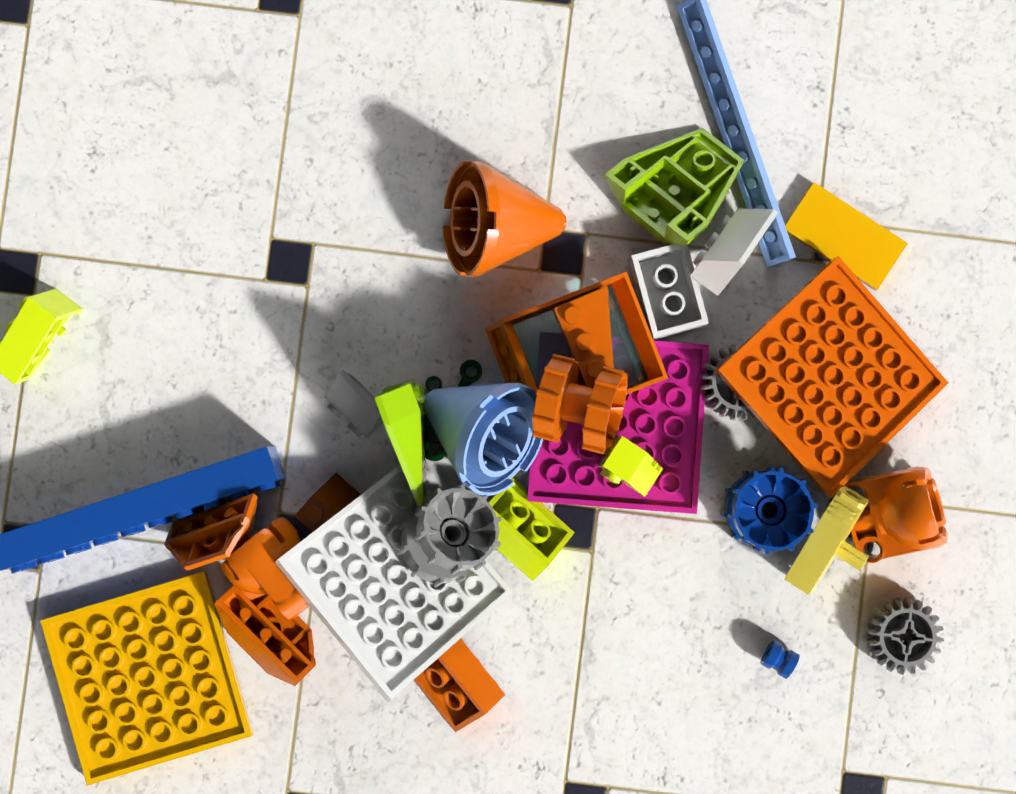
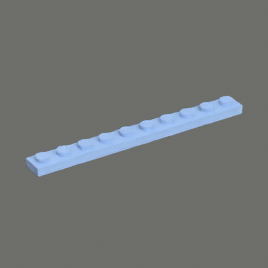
[677,0,796,268]

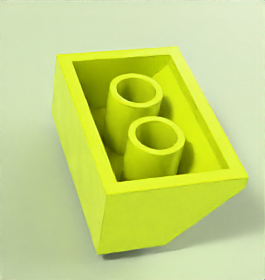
[488,477,575,581]

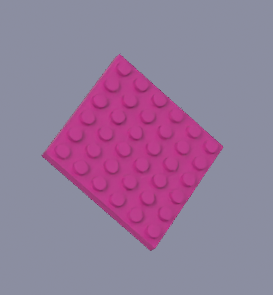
[527,332,709,514]

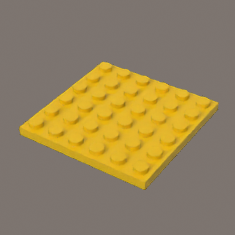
[40,571,253,786]

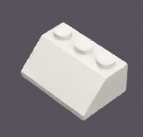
[690,209,779,296]

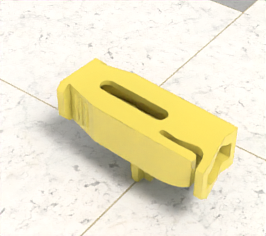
[784,486,869,595]

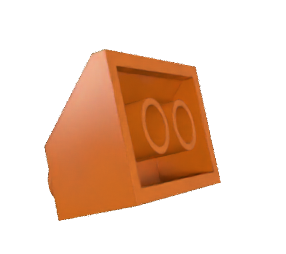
[414,638,505,733]

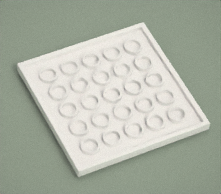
[275,465,513,702]

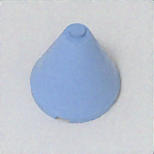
[423,383,543,496]

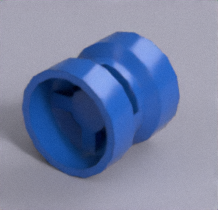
[760,640,800,679]

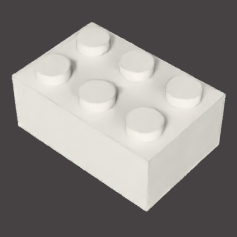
[629,244,709,340]

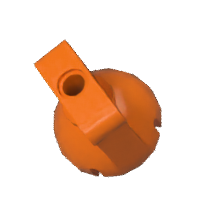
[846,466,948,563]
[221,516,309,620]

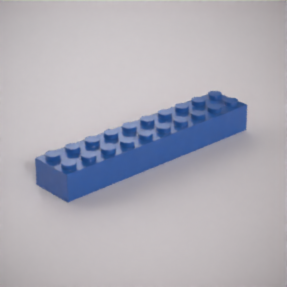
[0,446,286,574]

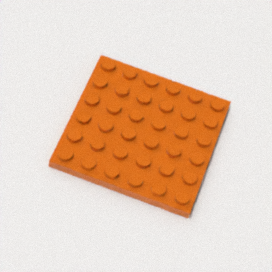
[715,256,949,498]

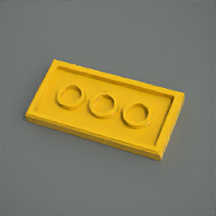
[785,182,908,291]

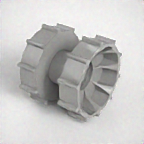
[397,484,502,588]

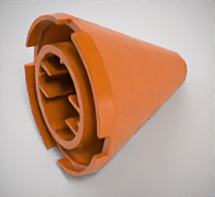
[443,161,567,277]

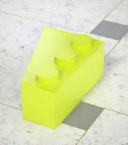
[0,289,83,384]
[598,436,663,497]

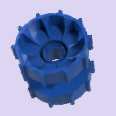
[720,467,818,555]

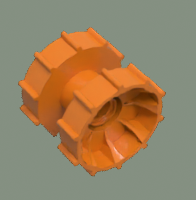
[532,354,629,456]

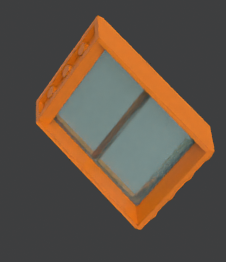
[485,272,668,394]

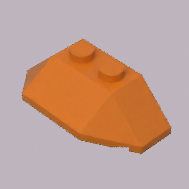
[164,493,257,571]
[214,585,316,686]

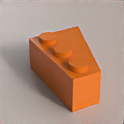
[553,286,614,388]

